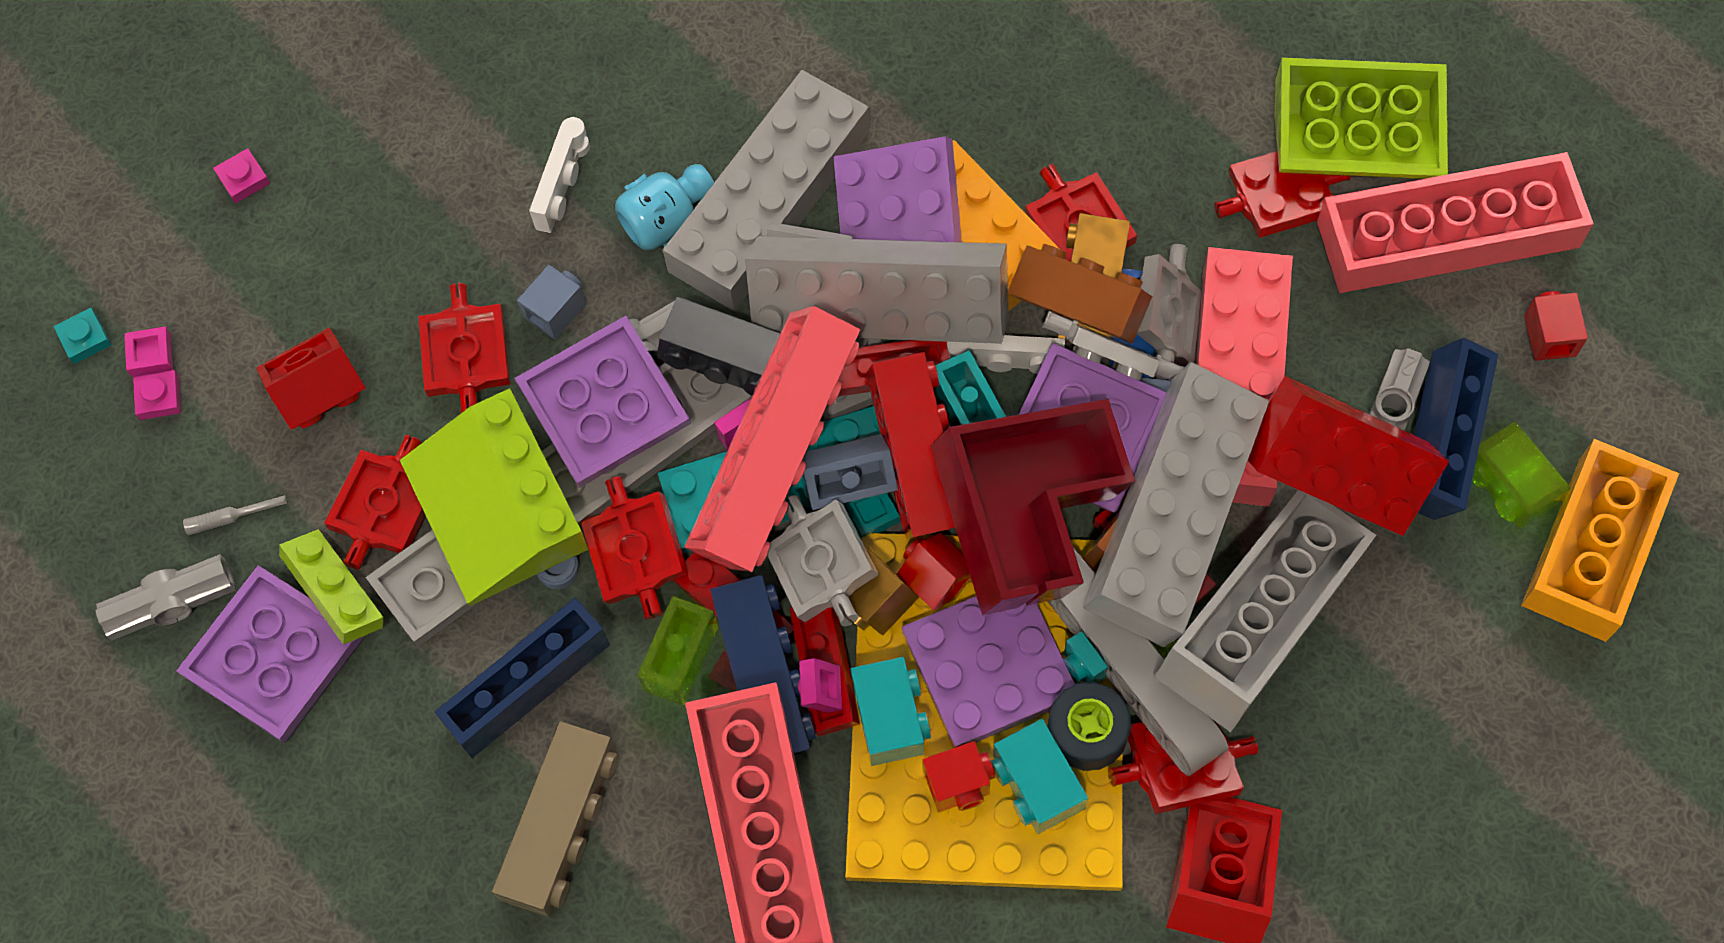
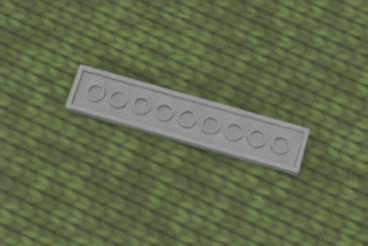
[365,363,752,647]

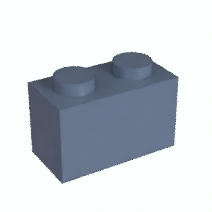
[802,434,898,510]

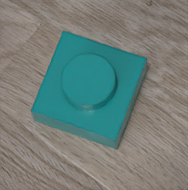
[53,308,112,364]
[842,493,900,540]
[1063,631,1108,684]

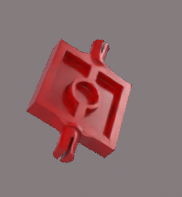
[1214,151,1351,238]
[1025,164,1137,273]
[418,283,511,413]
[324,435,425,570]
[581,476,688,620]
[1108,719,1258,814]

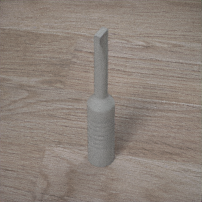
[183,495,287,536]

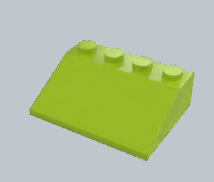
[1274,58,1448,179]
[400,388,588,607]

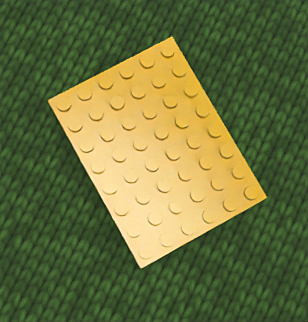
[845,533,1122,891]

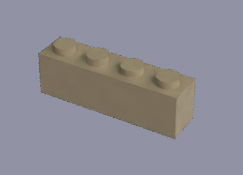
[492,721,619,918]

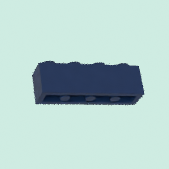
[1414,337,1499,520]
[710,575,816,755]
[434,597,610,759]

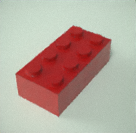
[866,352,955,539]
[1248,376,1449,536]

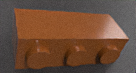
[1007,244,1153,344]

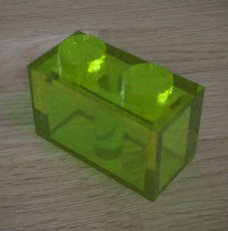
[1472,421,1571,530]
[637,596,718,706]

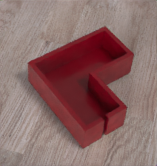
[931,399,1135,616]

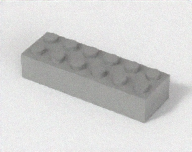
[663,70,870,311]
[745,236,1009,344]
[1083,362,1269,647]
[1154,490,1376,732]

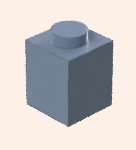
[517,265,586,339]

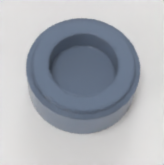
[537,556,580,589]

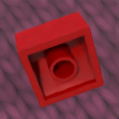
[256,327,366,430]

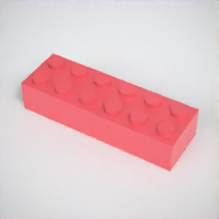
[1317,152,1594,293]
[1195,247,1293,507]
[684,306,860,572]
[685,682,835,943]

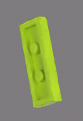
[279,529,383,645]

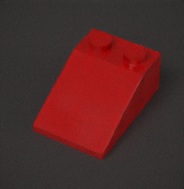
[1166,797,1282,943]

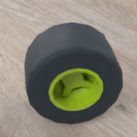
[1047,682,1131,771]

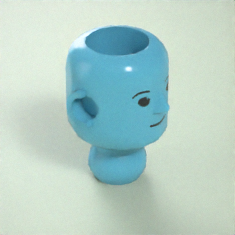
[615,164,714,250]

